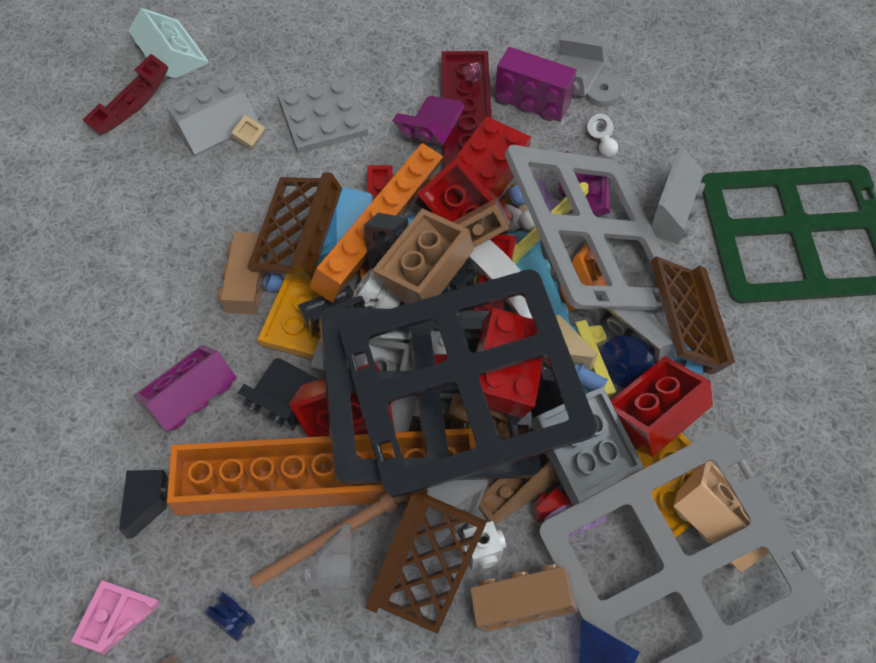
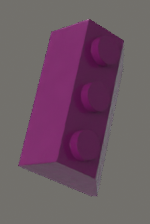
[133,345,237,432]

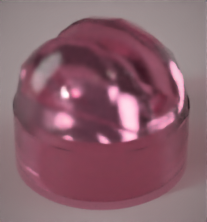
[461,62,482,82]

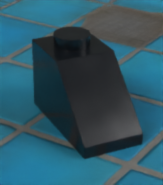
[119,470,169,539]

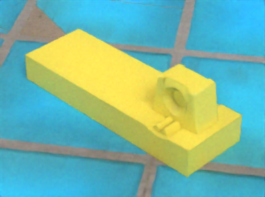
[575,320,616,401]

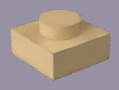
[231,115,266,150]

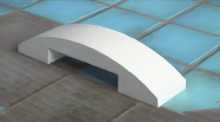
[468,240,532,319]

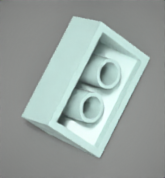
[128,8,209,78]

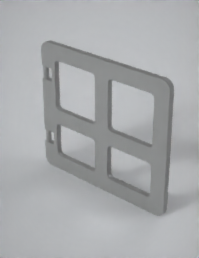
[505,145,683,310]
[540,431,826,663]

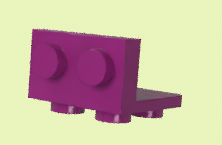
[392,96,465,145]
[559,151,611,217]

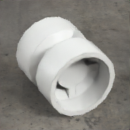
[352,269,401,309]

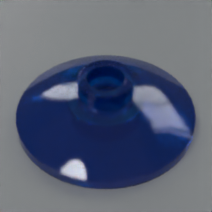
[600,335,655,388]

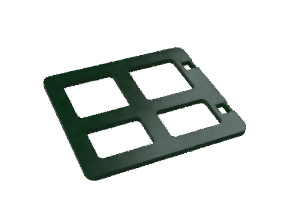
[701,164,876,304]

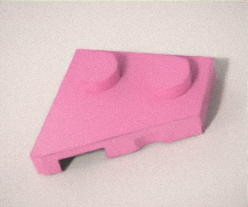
[71,580,160,655]

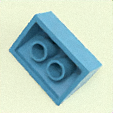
[313,187,373,265]

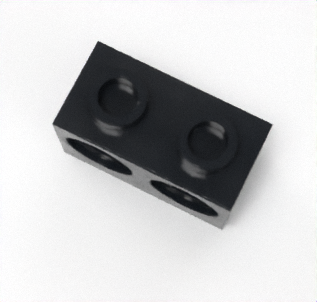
[364,212,408,270]

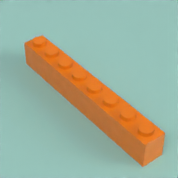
[309,143,443,303]

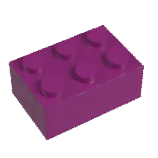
[495,46,577,122]

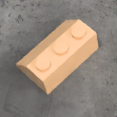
[674,461,769,573]

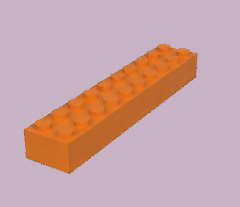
[167,428,476,515]

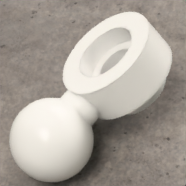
[587,114,618,157]
[505,205,536,233]

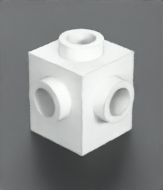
[462,521,506,570]

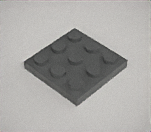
[531,386,644,505]

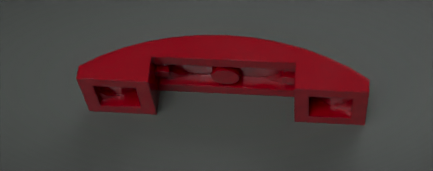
[82,54,168,135]

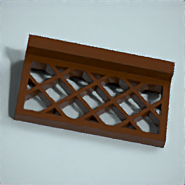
[247,173,342,280]
[651,256,735,374]
[365,489,487,634]

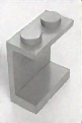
[556,34,608,96]

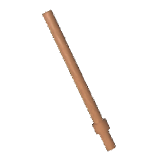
[250,493,412,588]

